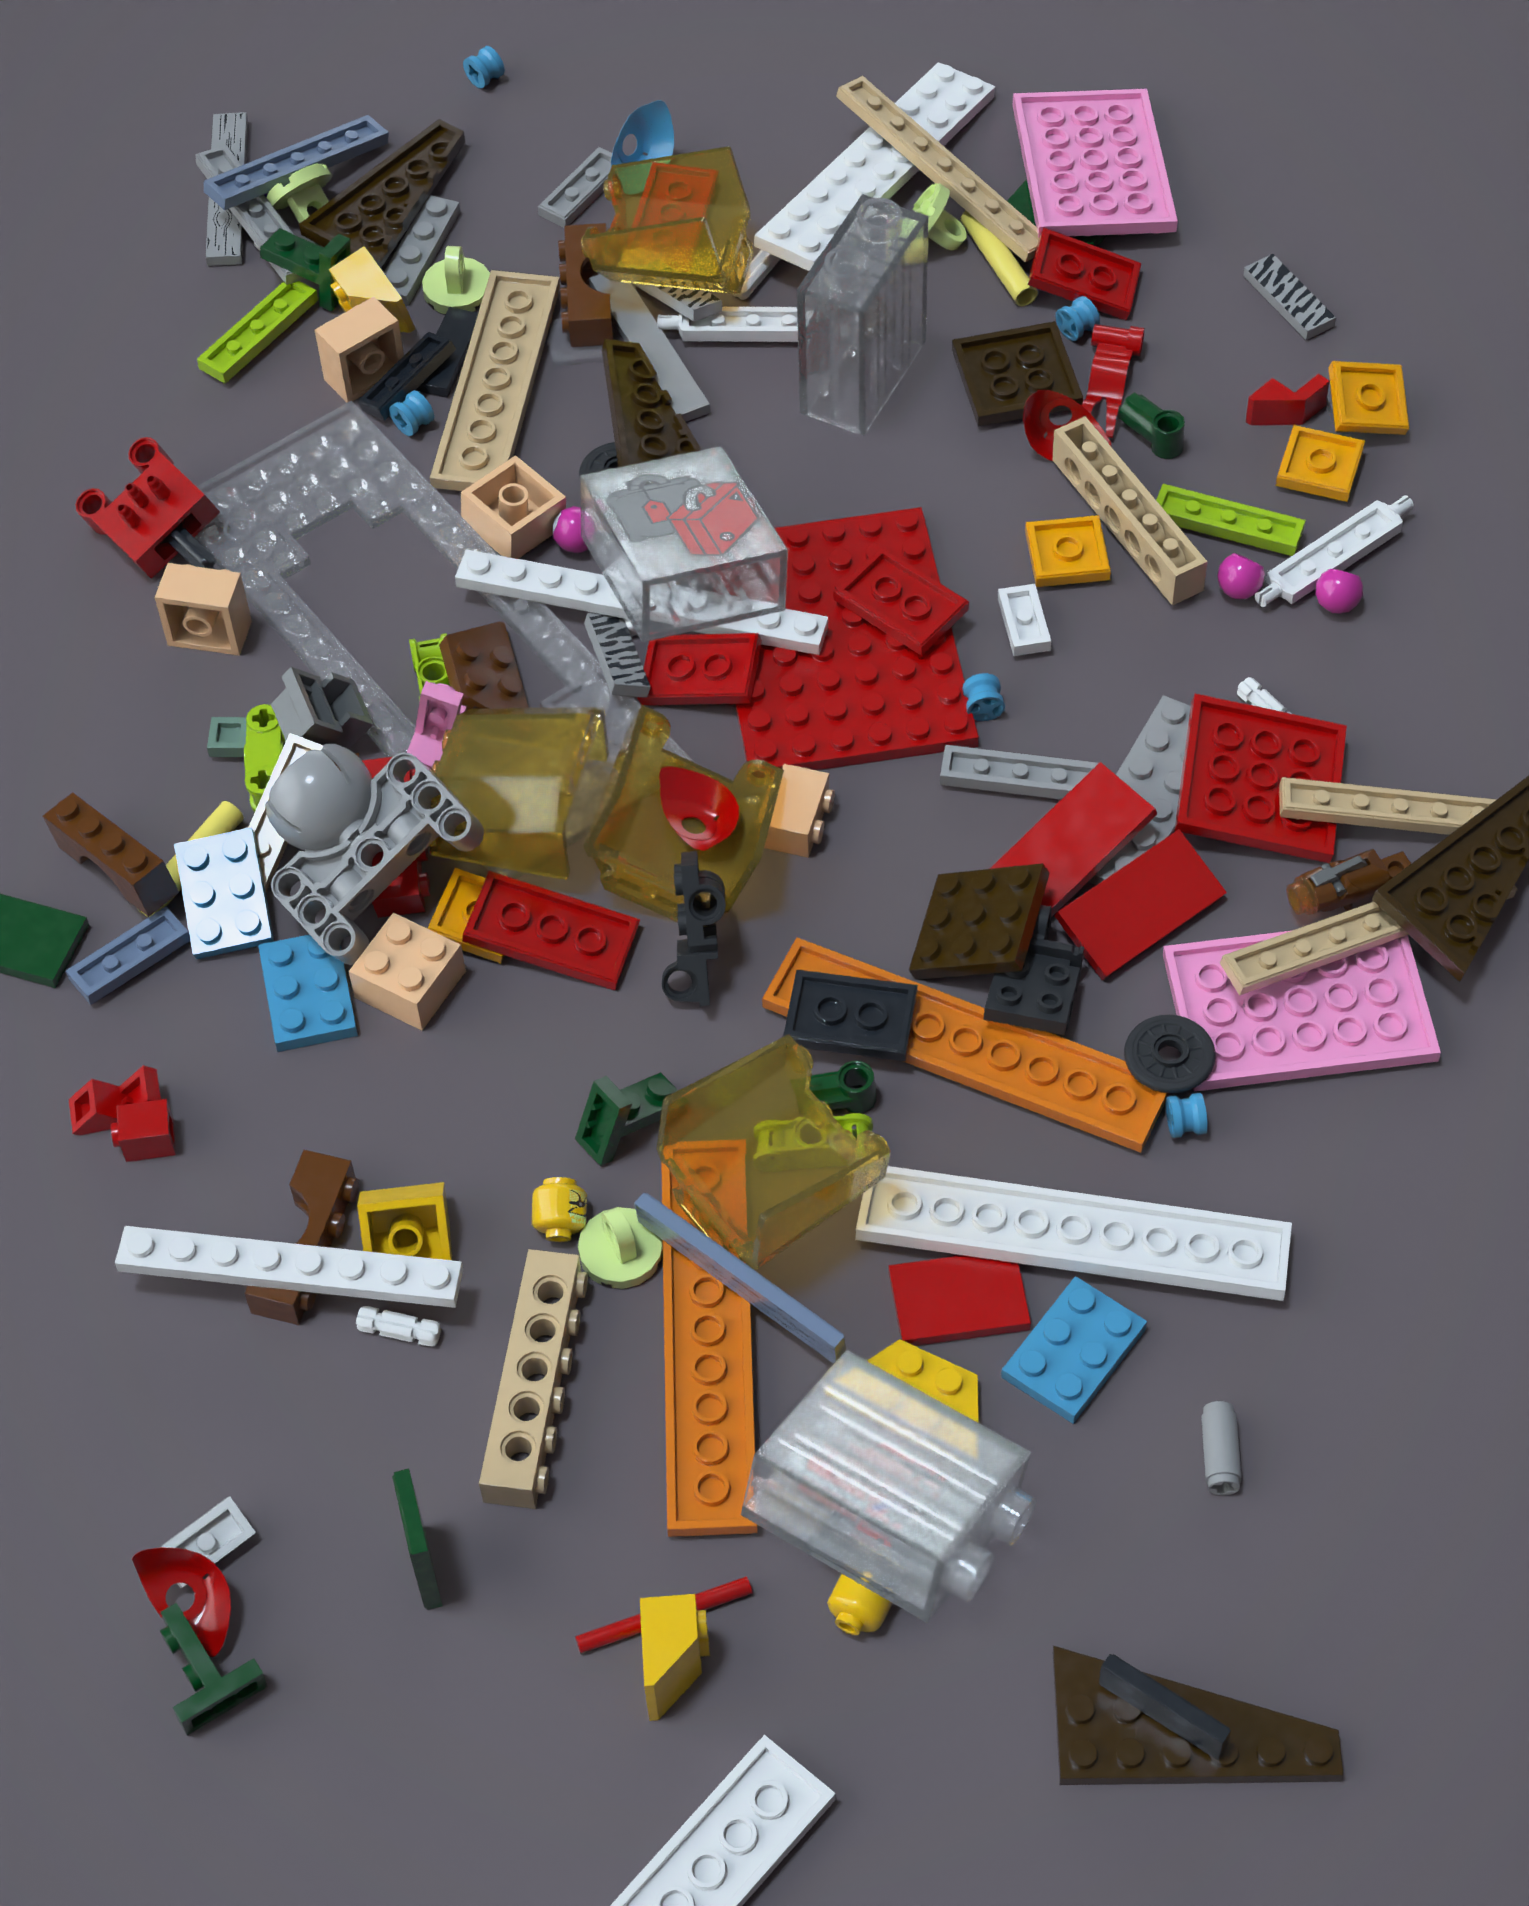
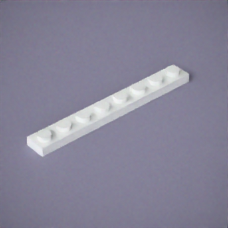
[115,1226,463,1308]

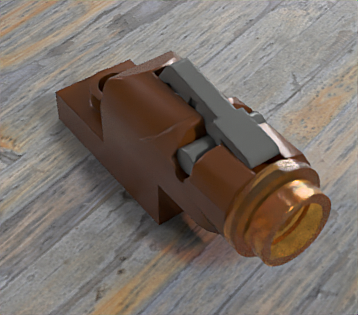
[1286,849,1411,915]

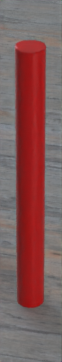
[575,1576,752,1654]

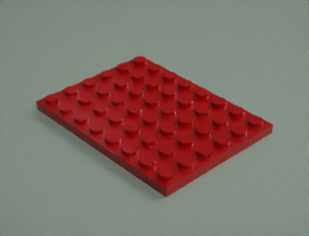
[706,507,979,780]

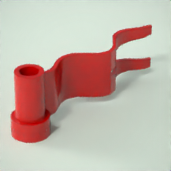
[1082,324,1145,438]

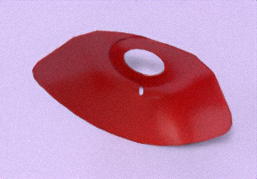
[1023,390,1112,461]
[659,766,739,851]
[132,1547,231,1657]

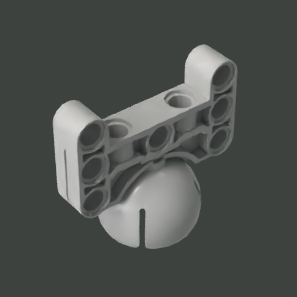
[265,744,484,965]

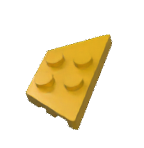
[824,1339,979,1470]

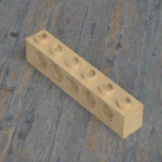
[1052,416,1207,605]
[479,1249,588,1509]

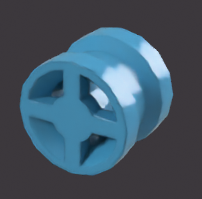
[463,46,505,89]
[1055,296,1100,341]
[389,390,435,436]
[962,673,1005,721]
[1166,1093,1207,1138]

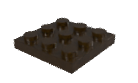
[952,321,1083,427]
[909,863,1050,980]

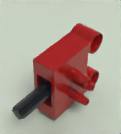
[75,437,220,579]

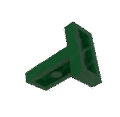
[260,228,350,311]
[575,1072,686,1166]
[160,1602,268,1736]

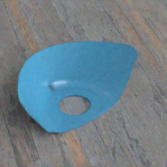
[611,100,674,194]

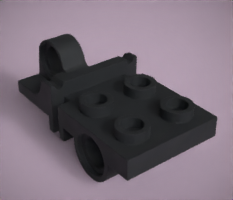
[661,851,726,1006]
[983,905,1084,1035]

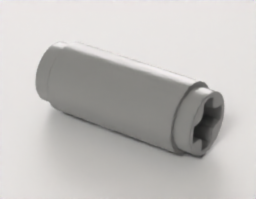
[1201,1401,1242,1495]

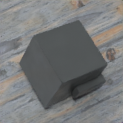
[271,667,373,749]

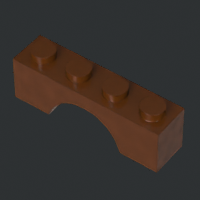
[558,223,613,347]
[42,792,179,917]
[244,1149,359,1325]

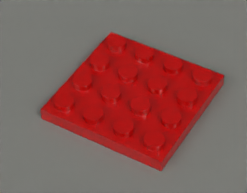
[1174,693,1347,863]

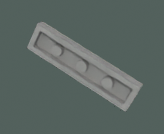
[383,195,460,306]
[940,745,1098,799]

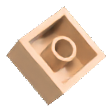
[315,297,404,404]
[461,455,566,559]
[155,563,252,656]
[349,913,466,1031]

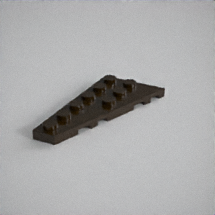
[299,119,465,268]
[602,339,720,509]
[1372,776,1529,982]
[1052,1646,1343,1785]

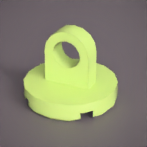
[266,163,332,223]
[899,183,967,250]
[422,246,490,314]
[578,1207,663,1289]

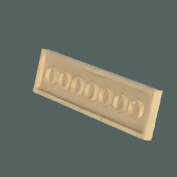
[430,270,560,491]

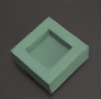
[207,717,246,757]

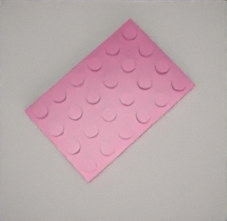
[1012,89,1178,238]
[1163,930,1441,1091]

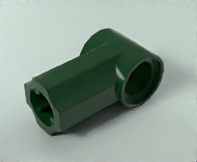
[1118,392,1185,459]
[793,1061,877,1115]

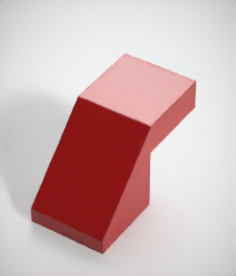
[1245,373,1330,425]
[68,1065,161,1136]

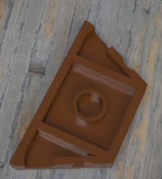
[439,621,536,742]

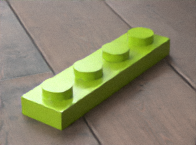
[197,281,318,384]
[1156,484,1306,556]

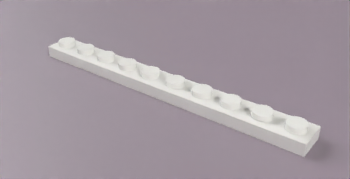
[455,549,828,655]

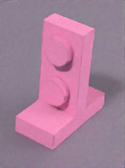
[407,681,466,777]

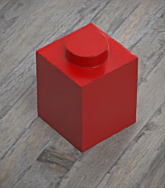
[111,1099,176,1162]

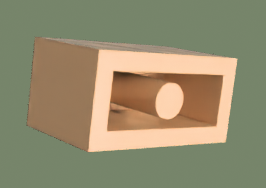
[762,764,835,858]

